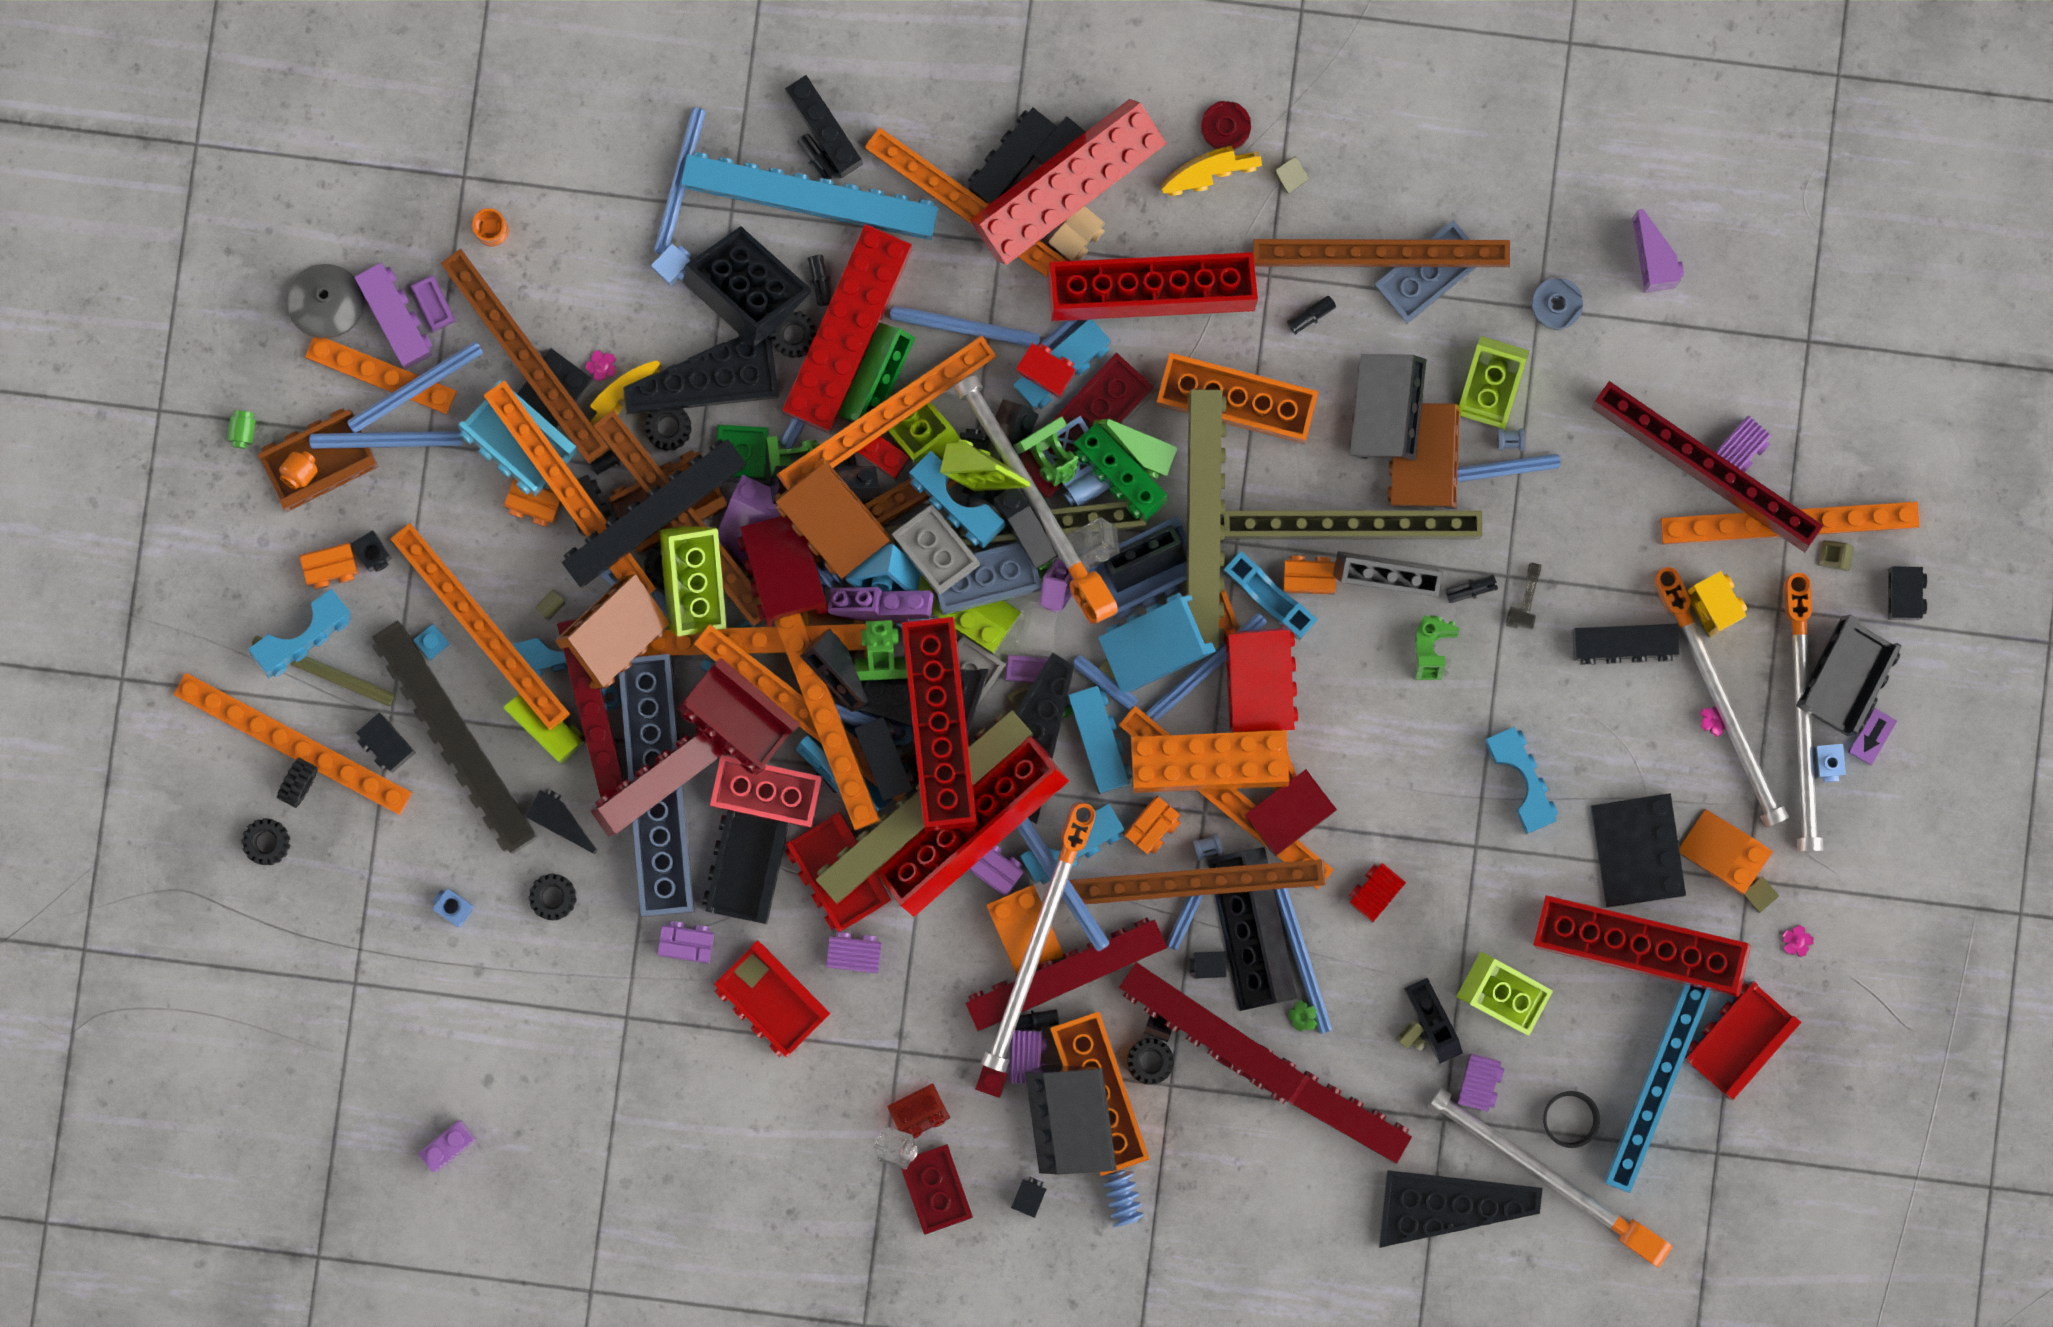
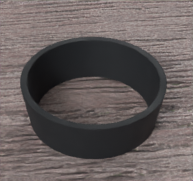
[1543,1091,1600,1148]

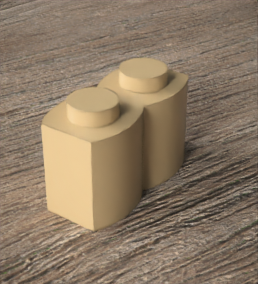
[1048,206,1105,261]

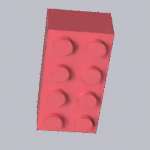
[710,755,823,829]

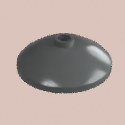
[287,264,364,339]

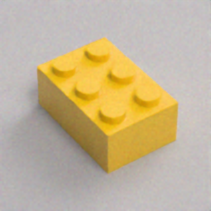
[1687,571,1747,638]

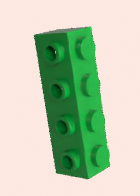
[838,322,916,423]
[1074,423,1167,522]

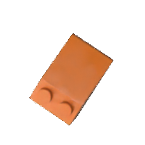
[1679,809,1773,895]
[986,884,1063,975]

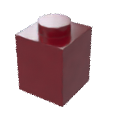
[975,1065,1008,1098]

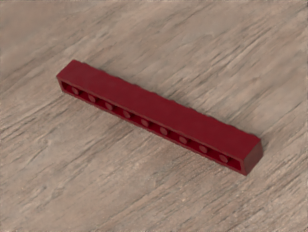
[1592,381,1824,553]

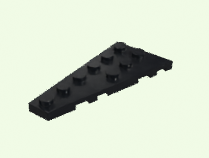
[623,335,779,415]
[1015,652,1075,825]
[829,669,989,735]
[1379,1170,1543,1248]

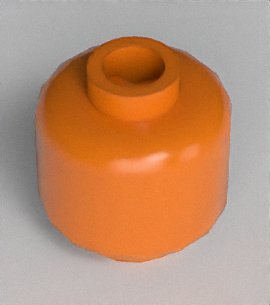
[279,451,318,490]

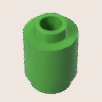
[227,410,256,449]

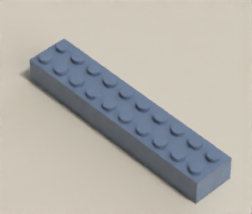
[619,654,695,917]

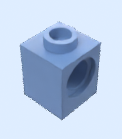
[433,888,475,928]

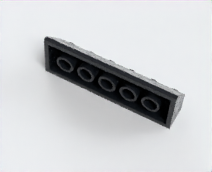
[1207,847,1297,1011]

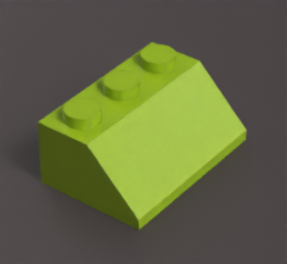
[503,694,584,765]

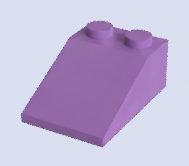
[1632,209,1684,293]
[718,475,782,562]

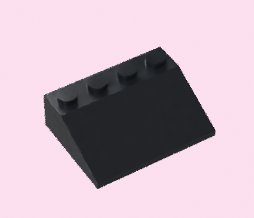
[683,226,812,347]
[1591,793,1686,908]
[1025,1065,1116,1175]

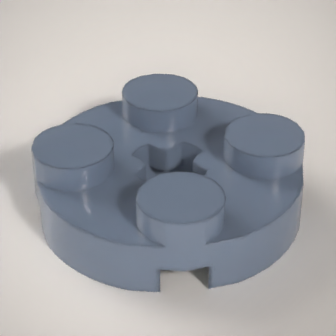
[1531,278,1583,331]

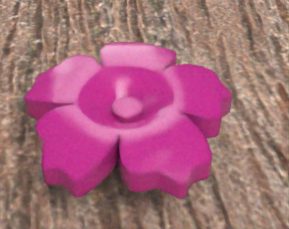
[585,350,616,382]
[1700,706,1725,737]
[1782,925,1814,957]

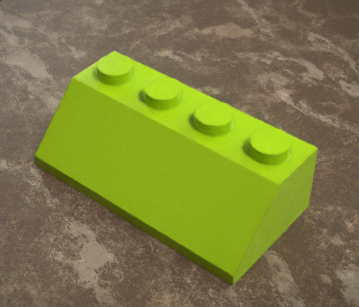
[659,526,727,637]
[918,574,1022,655]

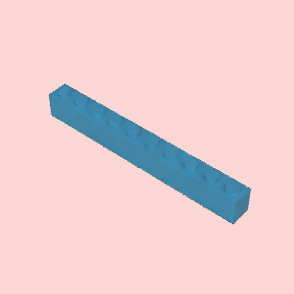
[681,152,938,241]
[1603,984,1711,1193]

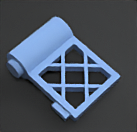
[1043,416,1111,507]

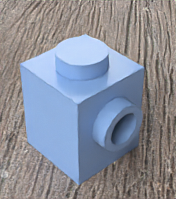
[651,244,691,287]
[1813,744,1846,782]

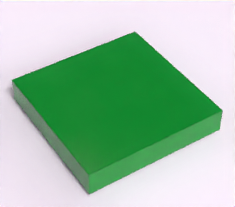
[716,424,769,479]

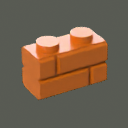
[504,479,562,528]
[300,543,360,590]
[1283,555,1336,595]
[1123,796,1181,855]

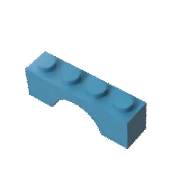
[909,451,1005,548]
[1223,551,1318,641]
[248,588,352,679]
[513,638,568,676]
[1484,726,1558,835]
[1020,803,1125,885]

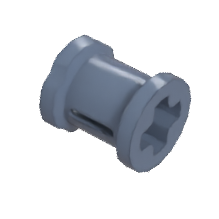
[1497,428,1525,451]
[1193,832,1223,861]

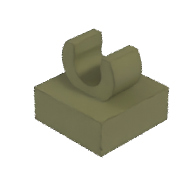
[1395,1020,1428,1051]

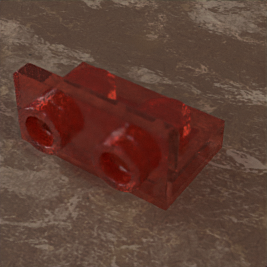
[887,1083,950,1141]

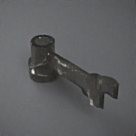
[1506,563,1542,629]

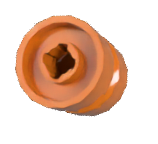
[472,208,509,247]

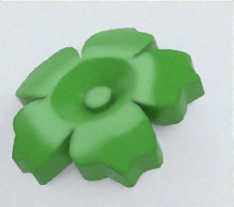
[1288,1000,1317,1032]

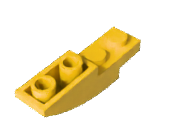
[1160,146,1262,196]
[590,360,662,436]

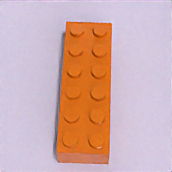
[1156,352,1319,444]
[1131,730,1289,793]
[1050,1011,1150,1176]

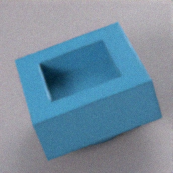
[414,624,450,660]

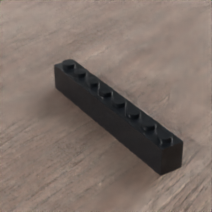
[561,439,747,588]

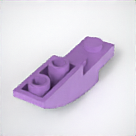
[827,587,934,623]

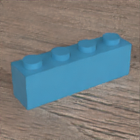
[1013,319,1111,411]
[1068,686,1132,795]

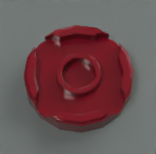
[1201,101,1251,151]

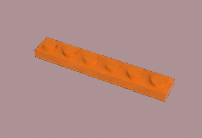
[305,337,457,415]

